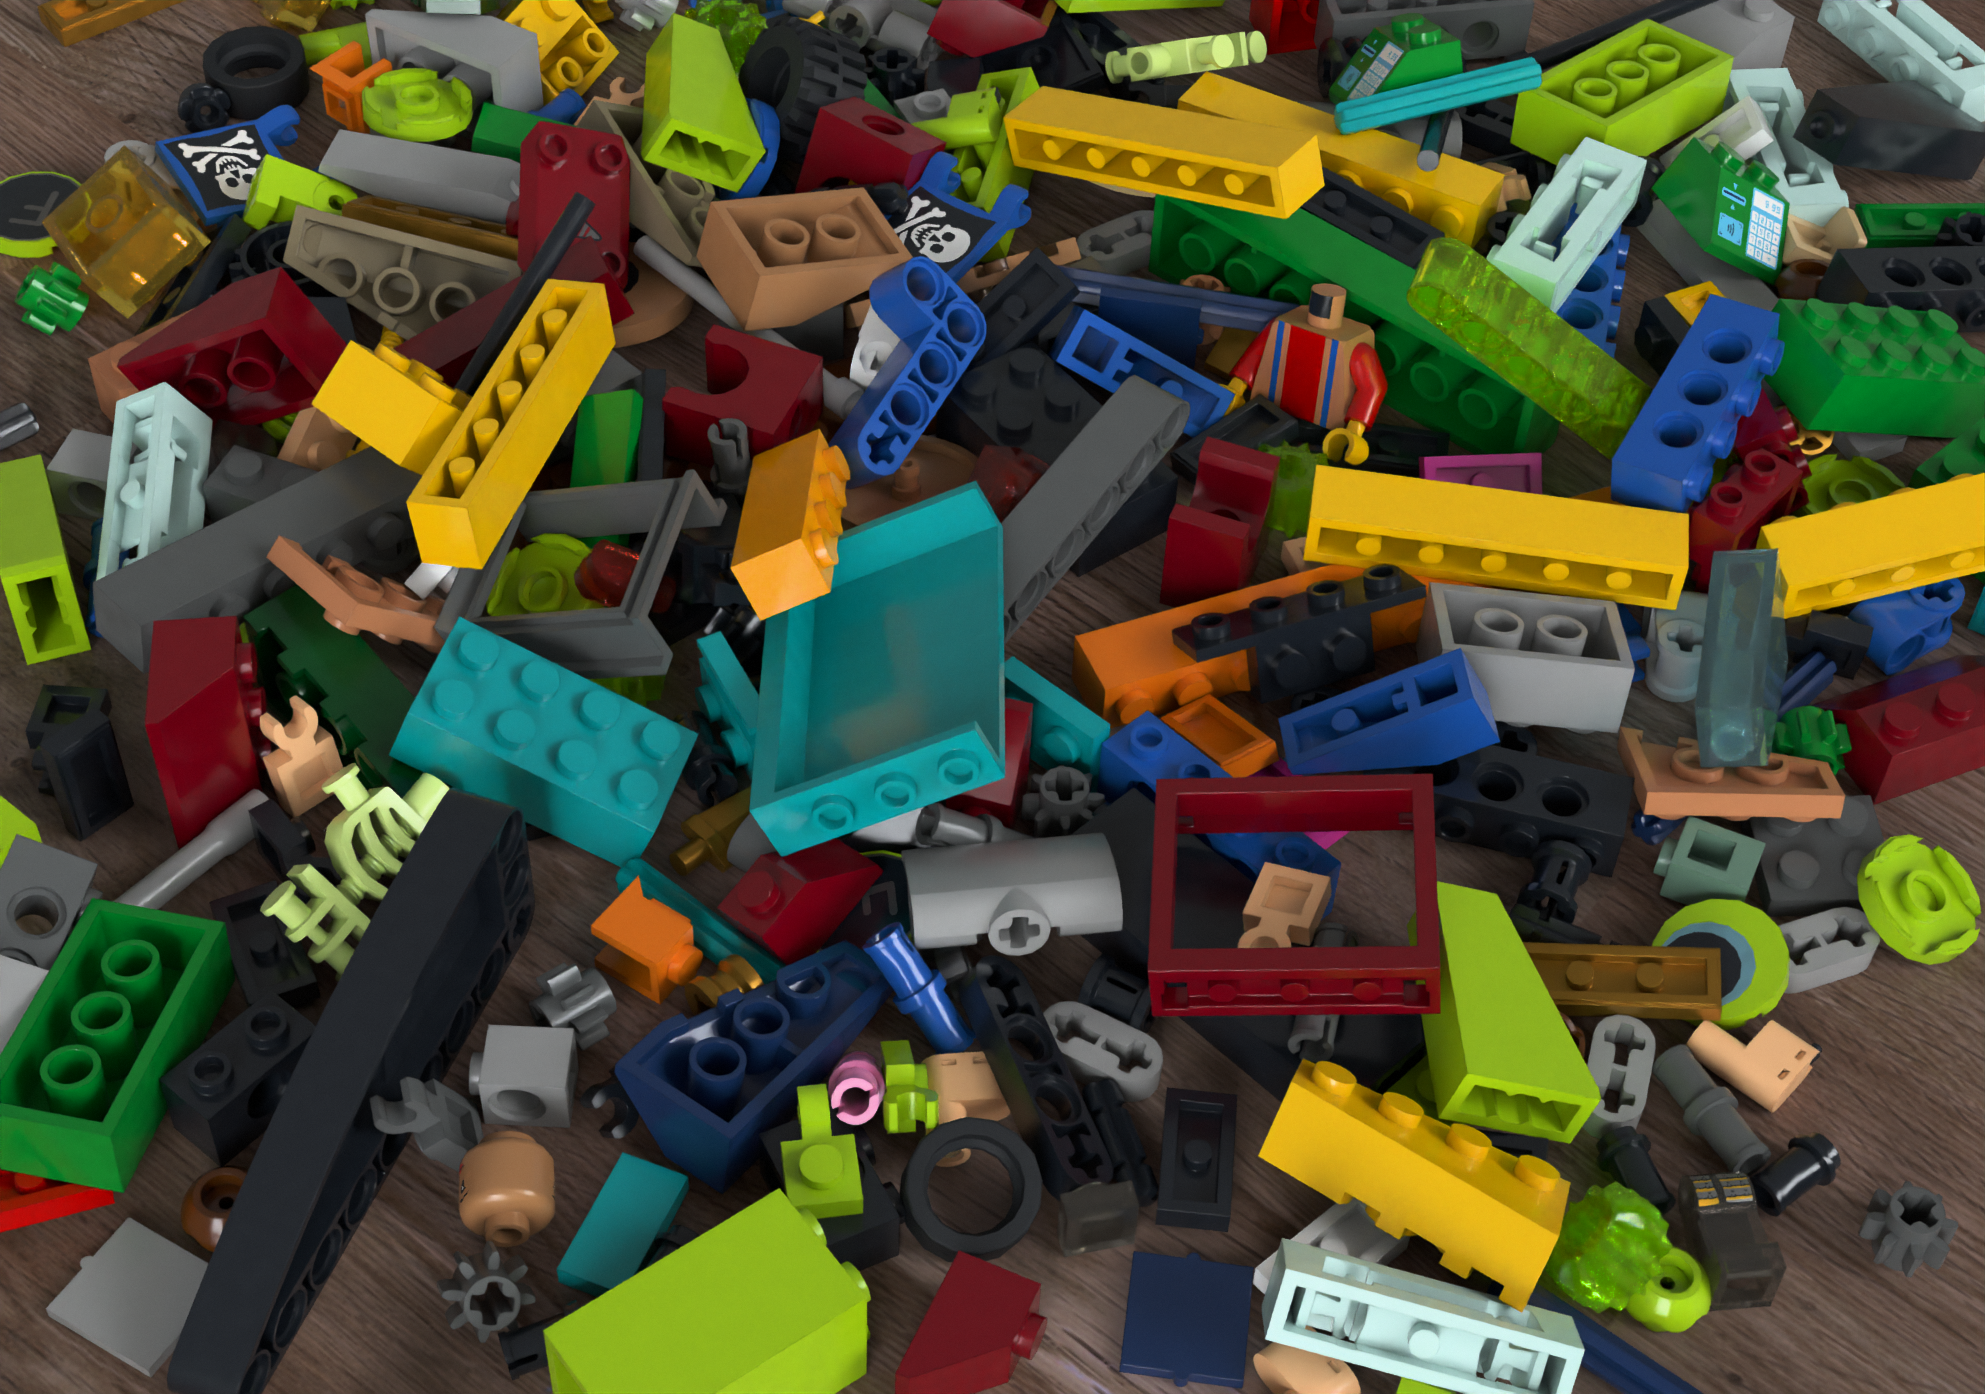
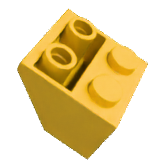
[496,0,620,106]
[311,340,472,476]

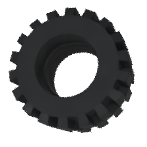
[738,16,867,165]

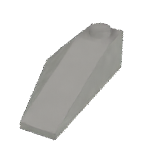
[318,129,520,225]

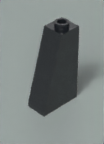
[1793,80,1985,180]

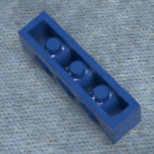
[1534,203,1630,381]
[1611,294,1785,514]
[1097,710,1341,920]

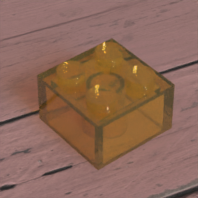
[42,145,211,319]

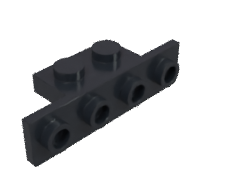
[1172,564,1427,704]

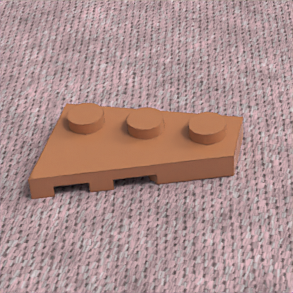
[266,535,445,654]
[1617,726,1845,822]

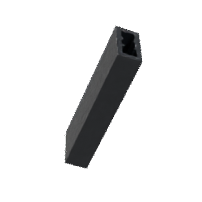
[1071,787,1427,1103]

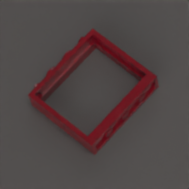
[1148,773,1441,1016]

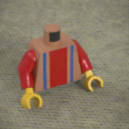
[1218,283,1388,465]

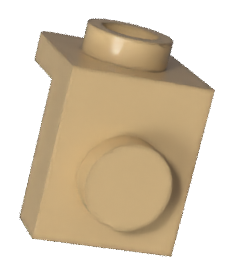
[1782,206,1867,267]

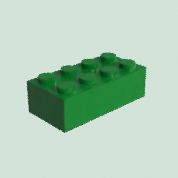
[1763,298,1985,438]
[0,898,236,1193]

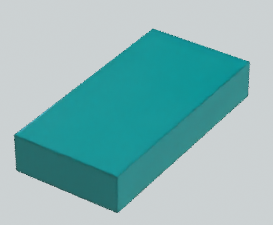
[557,1152,689,1297]

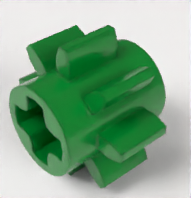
[15,262,89,336]
[1766,706,1852,775]

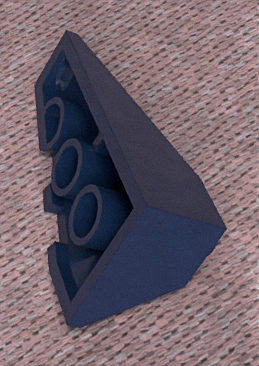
[614,940,894,1194]

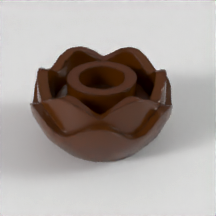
[1773,259,1829,301]
[181,1165,249,1252]

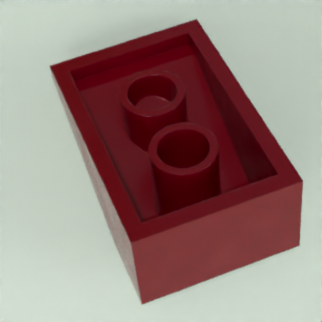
[117,267,347,439]

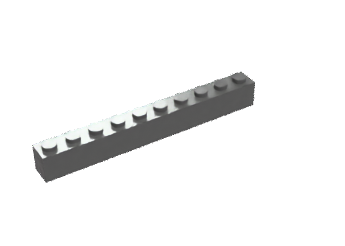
[93,350,642,674]

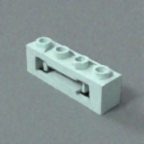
[1817,0,1985,122]
[1717,68,1849,227]
[1482,137,1647,327]
[93,382,213,604]
[1262,1238,1585,1394]

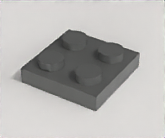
[1740,795,1884,917]

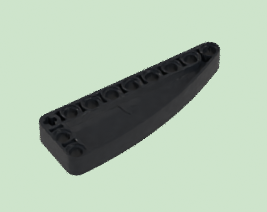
[167,787,535,1394]

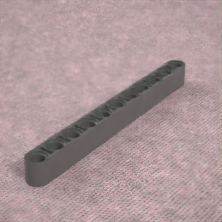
[727,375,1190,873]

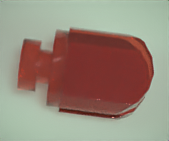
[574,539,676,614]

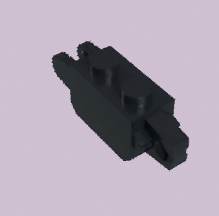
[666,480,751,606]

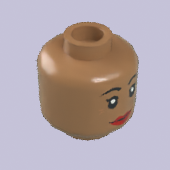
[459,1131,555,1247]

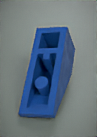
[1047,305,1235,438]
[1278,648,1500,775]

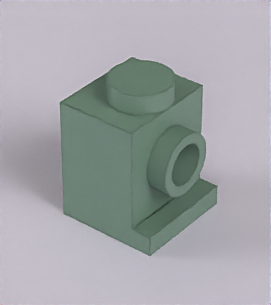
[1653,816,1766,905]

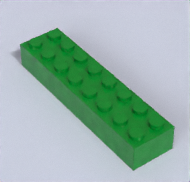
[1148,194,1576,455]

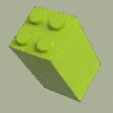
[543,1188,871,1394]

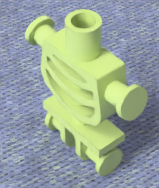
[1105,31,1267,84]
[260,763,450,982]

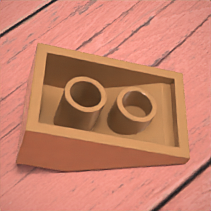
[696,187,913,332]

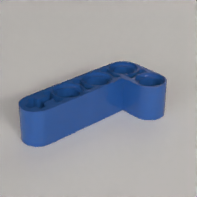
[828,256,987,490]

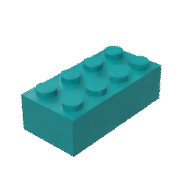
[389,616,699,868]

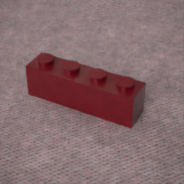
[393,236,635,388]

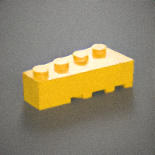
[1258,1058,1571,1313]

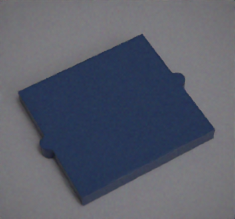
[1096,287,1204,370]
[1119,1251,1254,1389]

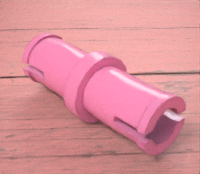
[828,1051,885,1125]

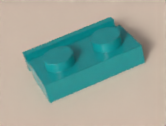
[695,631,759,782]
[1004,656,1111,793]

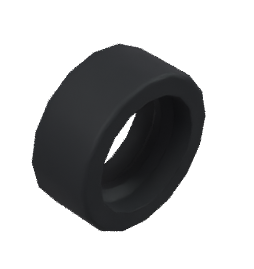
[203,26,309,120]
[899,1117,1043,1262]

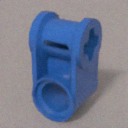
[1847,578,1965,675]

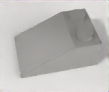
[1661,0,1795,70]
[365,9,544,140]

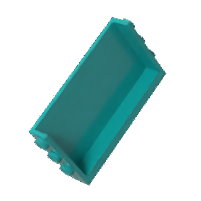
[749,480,1005,857]

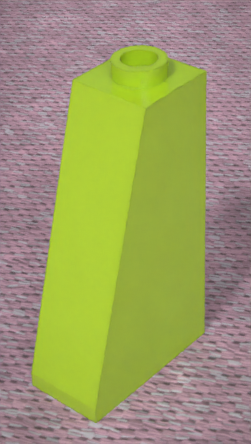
[641,12,766,192]
[0,454,91,665]
[1407,881,1601,1144]

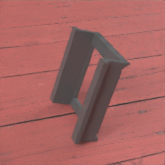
[434,469,728,679]

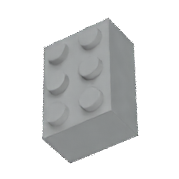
[1416,582,1635,734]

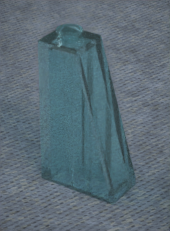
[1695,548,1788,767]

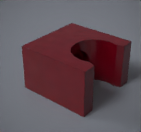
[794,96,946,216]
[662,324,823,468]
[1159,436,1281,608]

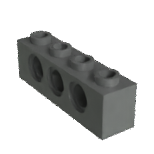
[1314,0,1535,60]
[0,834,103,971]

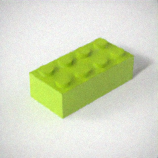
[1510,18,1734,165]

